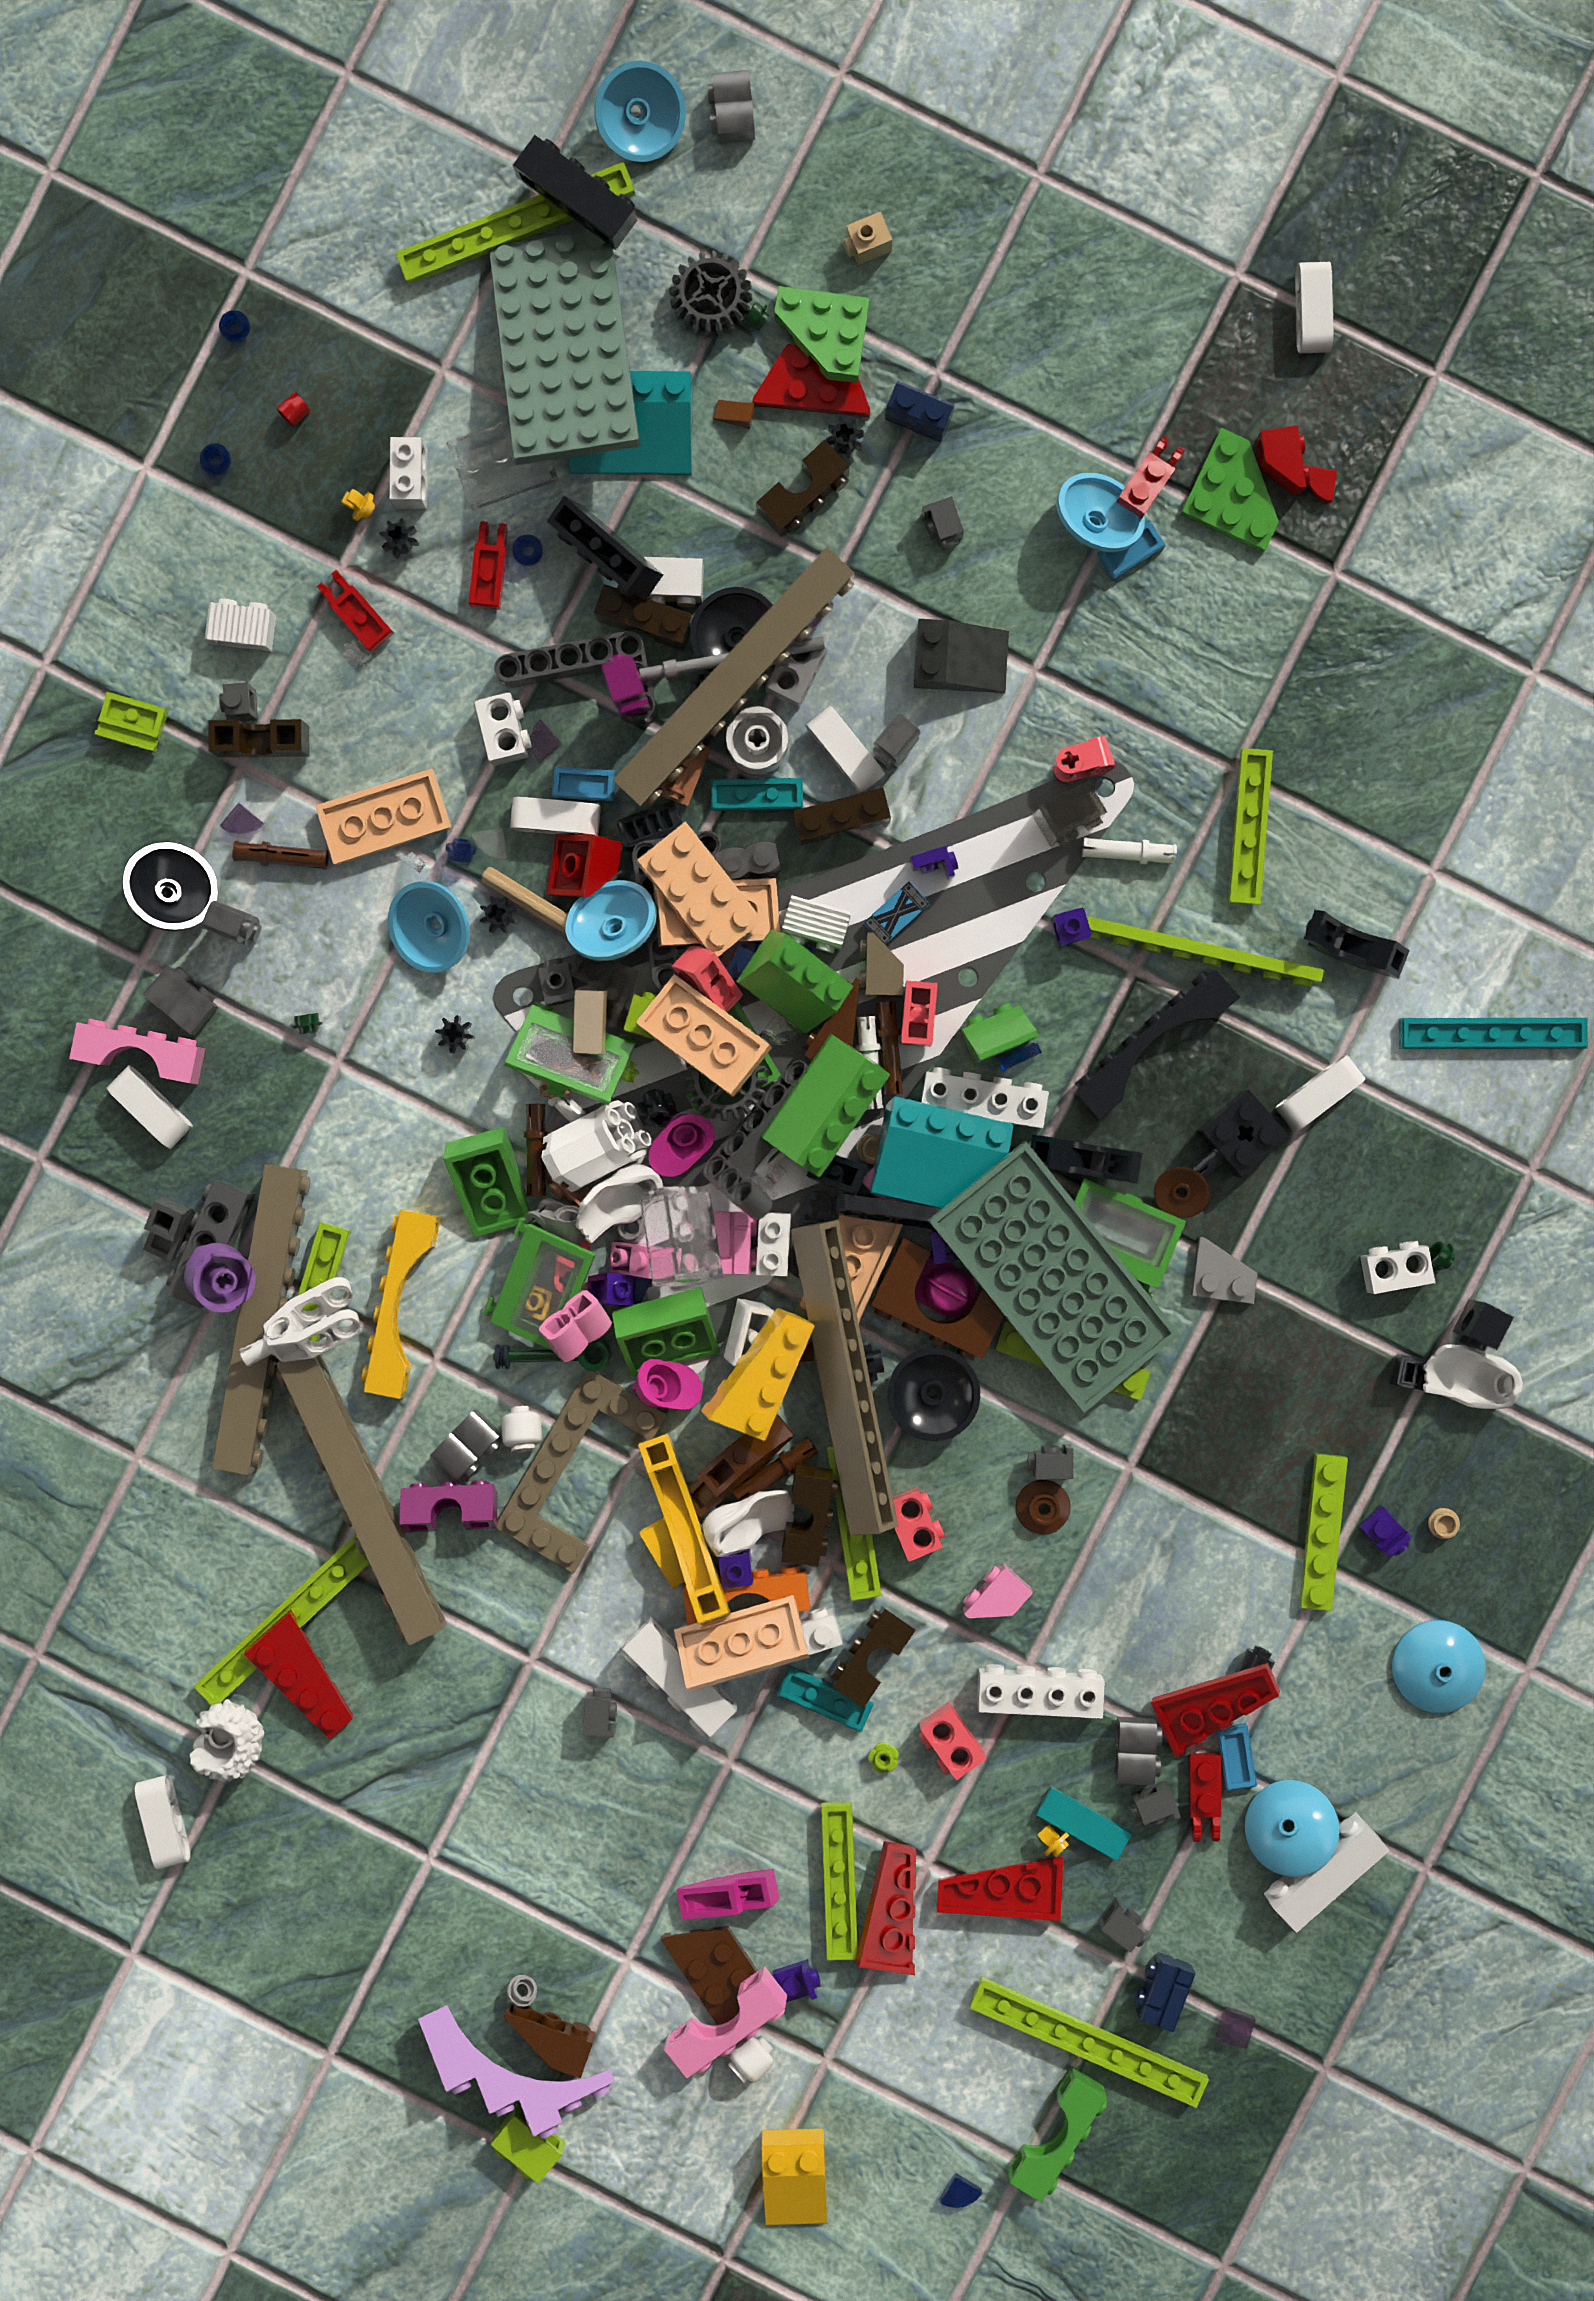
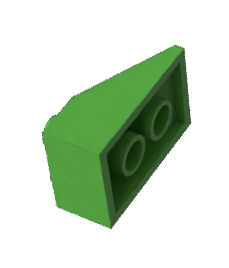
[960,1003,1039,1064]
[443,1126,531,1238]

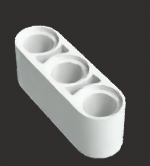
[1295,262,1333,354]
[805,706,885,793]
[510,797,601,836]
[1275,1054,1365,1132]
[107,1065,193,1149]
[135,1775,190,1869]

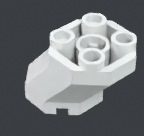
[541,1100,651,1192]

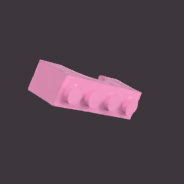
[69,1018,205,1084]
[664,1966,787,2079]

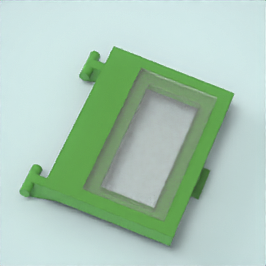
[504,1002,638,1106]
[1074,1178,1186,1298]
[483,1217,596,1350]

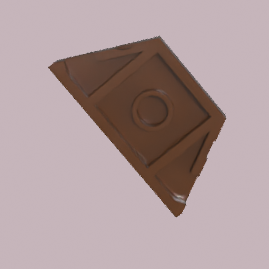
[661,1926,758,2025]

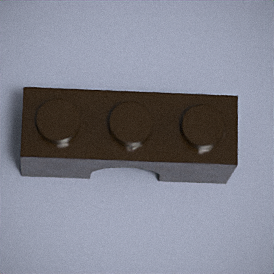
[756,440,850,538]
[594,584,693,651]
[208,719,310,758]
[793,788,891,846]
[781,1464,838,1567]
[830,1607,916,1709]

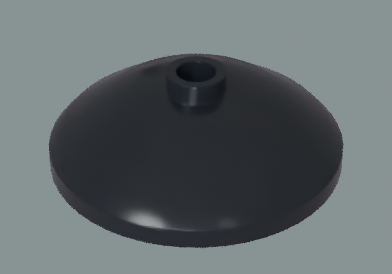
[690,587,773,673]
[122,843,217,931]
[887,1348,980,1441]

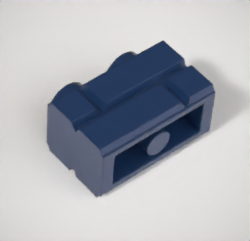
[885,381,955,443]
[1134,1952,1196,2032]

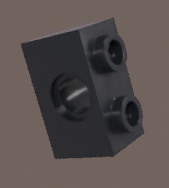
[1452,1299,1514,1352]

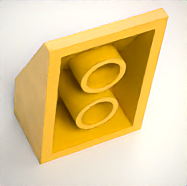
[762,2128,827,2225]

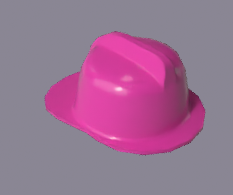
[648,1114,715,1177]
[915,1256,976,1317]
[632,1359,703,1410]

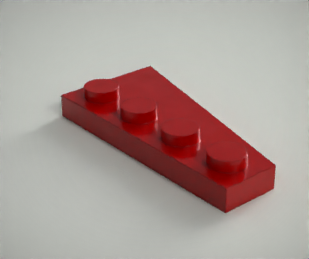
[244,1609,353,1740]
[1151,1663,1280,1758]
[855,1841,916,1975]
[936,1856,1064,1921]

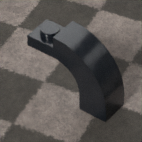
[1304,909,1410,979]
[1031,1134,1143,1184]

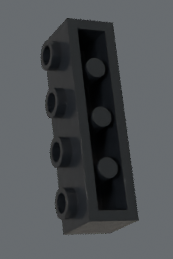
[513,135,638,250]
[547,496,663,600]

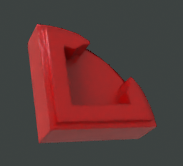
[1308,466,1337,504]

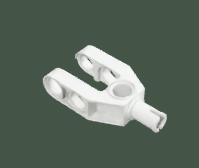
[240,1277,361,1367]

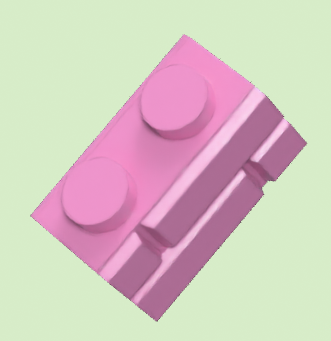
[713,1211,757,1274]

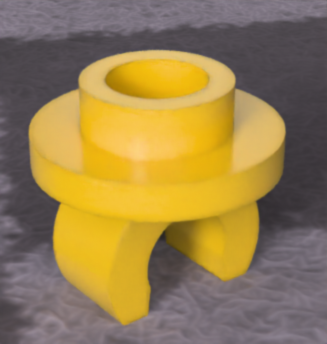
[341,489,375,521]
[1038,1824,1070,1857]

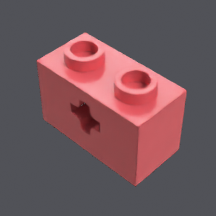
[900,981,938,1047]

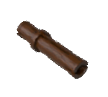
[232,841,329,870]
[876,1001,903,1095]
[524,1104,548,1196]
[733,1437,819,1502]

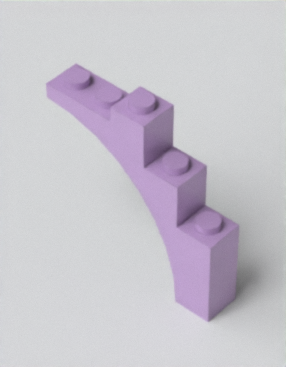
[418,2005,615,2140]

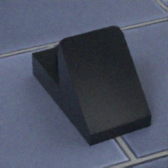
[806,1155,868,1195]

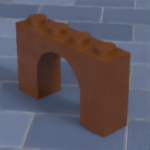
[870,1237,1004,1360]

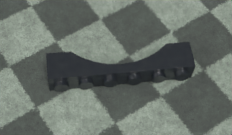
[1072,969,1240,1120]

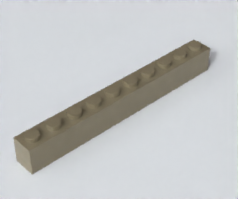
[613,546,855,807]
[212,1164,311,1475]
[791,1220,898,1535]
[276,1354,447,1646]

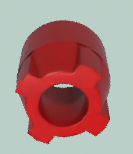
[276,392,310,427]

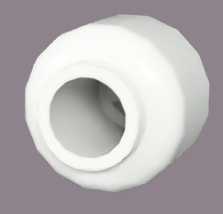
[501,1406,542,1453]
[728,2035,774,2083]

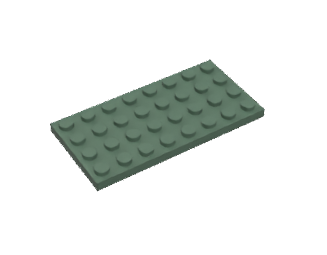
[489,231,640,465]
[928,1141,1180,1413]

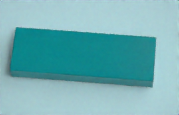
[711,778,803,811]
[777,1665,874,1732]
[1036,1786,1132,1861]

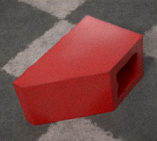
[1255,425,1310,496]

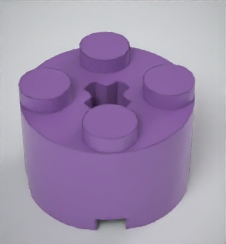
[184,1243,256,1313]

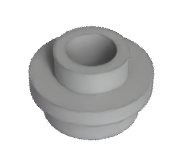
[616,1216,647,1243]
[506,1975,537,2008]

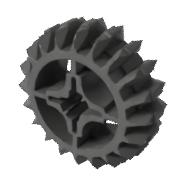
[669,250,752,338]
[684,1063,768,1121]

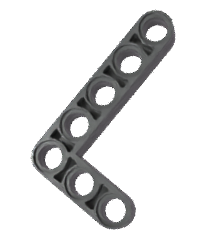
[494,631,657,725]
[632,831,722,991]
[703,1060,808,1220]

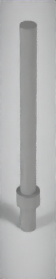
[639,636,825,681]

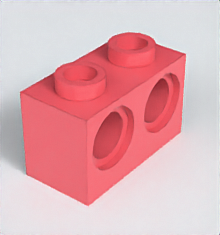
[672,945,743,1013]
[893,1486,945,1562]
[918,1702,987,1781]

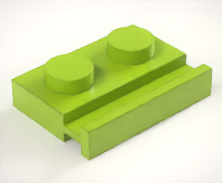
[94,692,169,753]

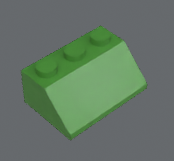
[736,930,853,1033]
[612,1287,720,1377]

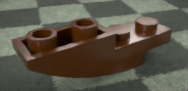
[688,1413,795,1518]

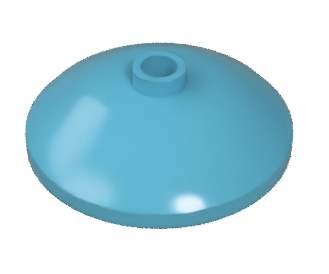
[594,61,686,162]
[1056,473,1145,552]
[565,880,657,961]
[388,881,470,973]
[1392,1620,1486,1713]
[1245,1780,1340,1877]

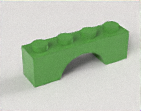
[1007,2066,1107,2203]

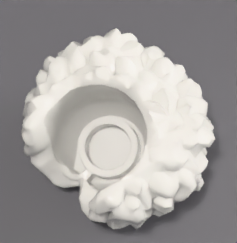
[190,1699,264,1782]

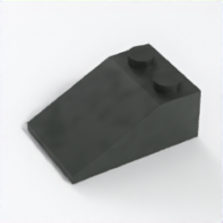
[913,619,1009,693]

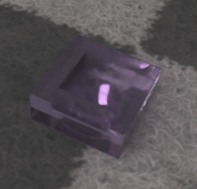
[1215,2006,1256,2049]

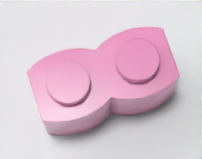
[539,1290,612,1363]

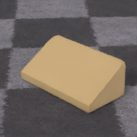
[573,990,607,1054]

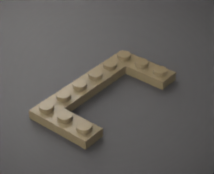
[497,1370,668,1574]

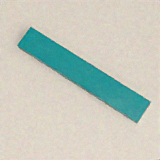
[1399,1018,1588,1049]

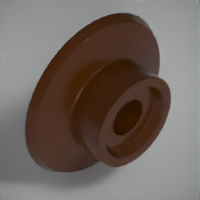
[1154,1167,1210,1218]
[1015,1479,1071,1535]

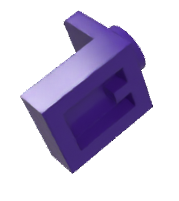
[909,846,959,880]
[1051,907,1092,948]
[929,1231,959,1264]
[588,1273,634,1307]
[1358,1505,1412,1558]
[718,1548,753,1589]
[773,1959,821,2002]

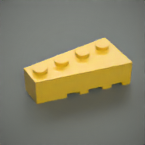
[701,1308,815,1441]

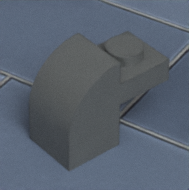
[143,1196,194,1262]

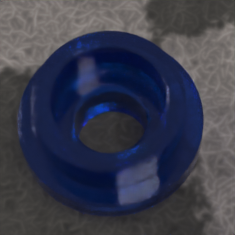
[219,310,250,342]
[200,443,231,475]
[512,534,543,566]
[445,838,477,862]

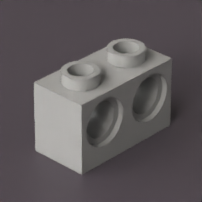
[765,638,827,709]

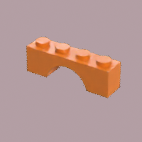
[683,1564,810,1626]

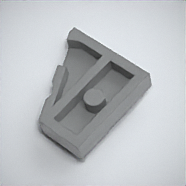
[1191,1237,1258,1304]

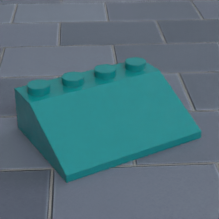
[569,371,693,475]
[870,1096,1014,1208]

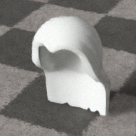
[575,1164,664,1243]
[1423,1344,1523,1409]
[703,1490,794,1558]

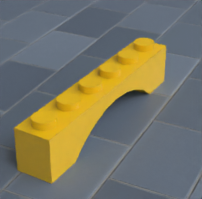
[361,1209,441,1399]
[638,1434,731,1625]

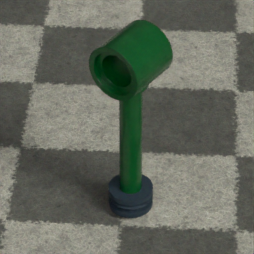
[493,1338,611,1371]

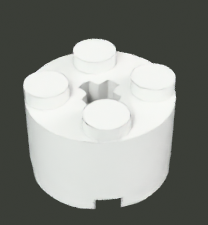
[726,707,789,775]

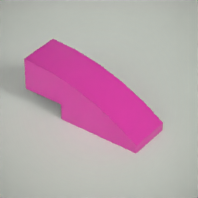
[676,1869,780,1920]

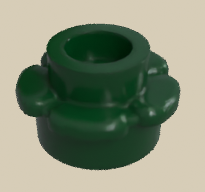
[743,301,769,332]
[292,1013,323,1034]
[1429,1242,1455,1271]

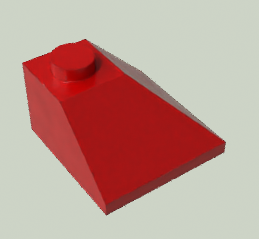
[546,834,622,897]

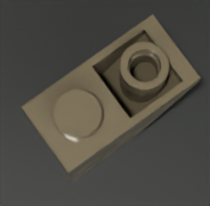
[859,932,904,997]

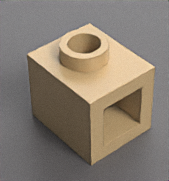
[843,211,893,265]

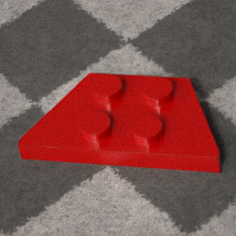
[752,344,871,418]

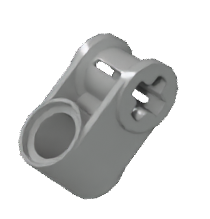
[524,1198,583,1245]

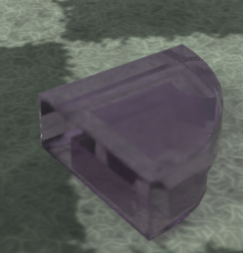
[531,719,562,764]
[219,803,265,834]

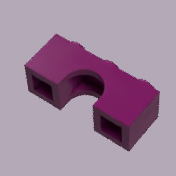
[601,654,651,720]
[399,1480,498,1533]

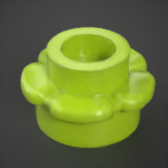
[868,1742,899,1773]

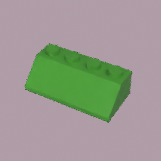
[761,1034,890,1177]

